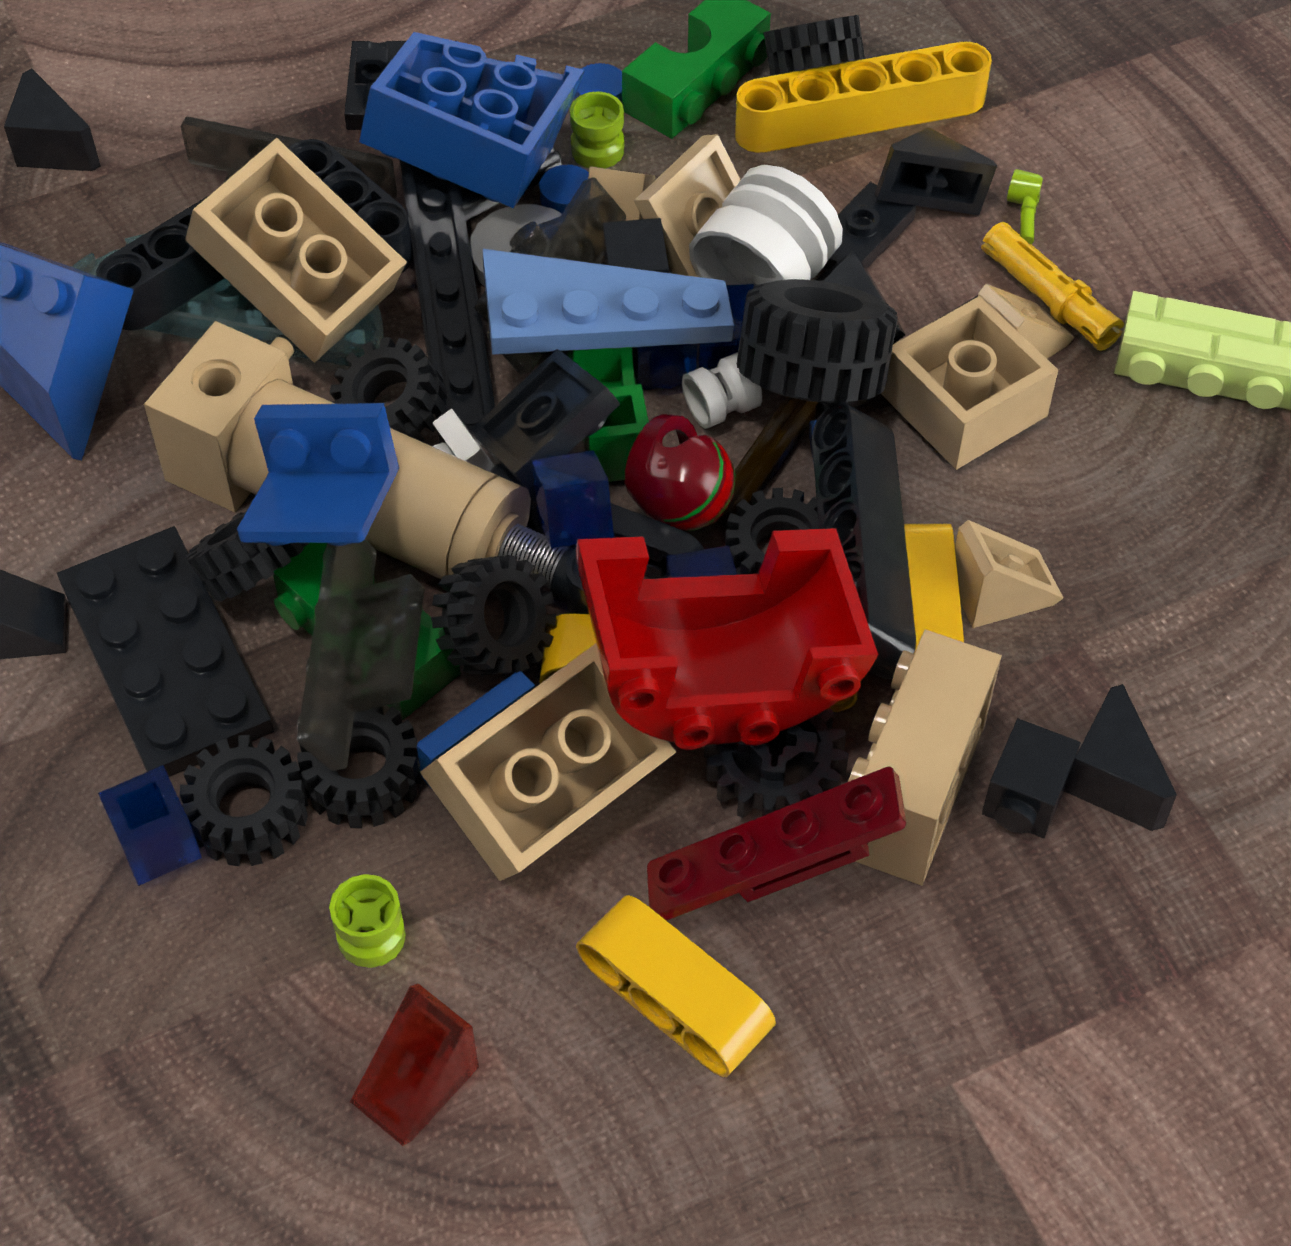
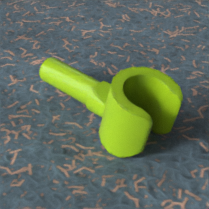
[1007,169,1043,244]

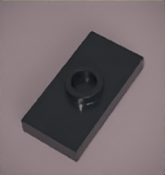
[823,181,916,270]

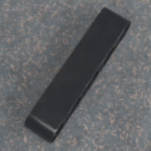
[812,401,916,679]

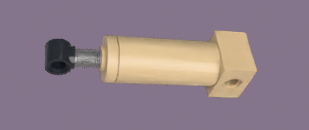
[144,321,589,614]

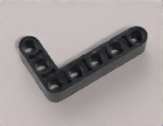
[96,139,412,331]

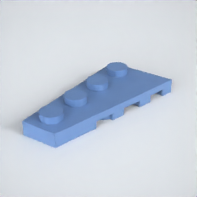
[483,249,734,355]

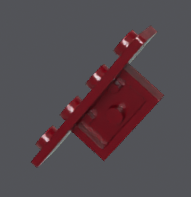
[647,766,906,921]

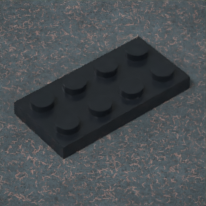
[57,526,274,784]

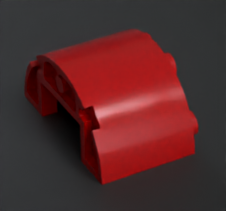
[576,528,878,750]

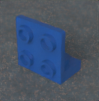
[237,403,399,546]

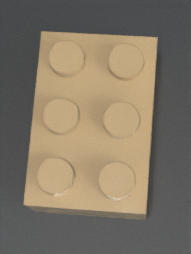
[185,138,407,363]
[848,629,1002,886]
[420,643,676,881]

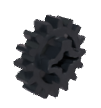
[704,708,849,818]

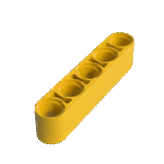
[735,42,992,153]

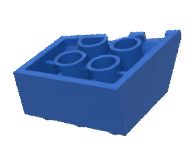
[359,32,585,209]
[0,242,134,461]

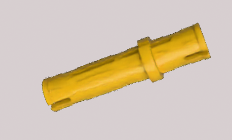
[981,222,1125,351]

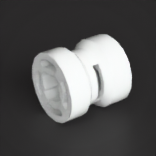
[682,352,762,429]

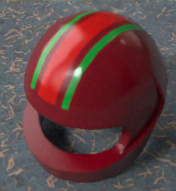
[625,414,736,532]

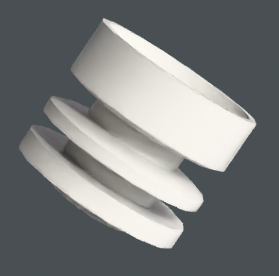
[689,165,843,315]

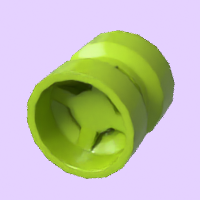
[570,91,624,169]
[329,874,406,968]

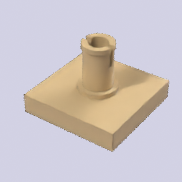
[634,134,740,277]

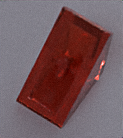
[350,983,479,1146]

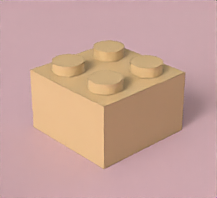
[881,296,1058,470]

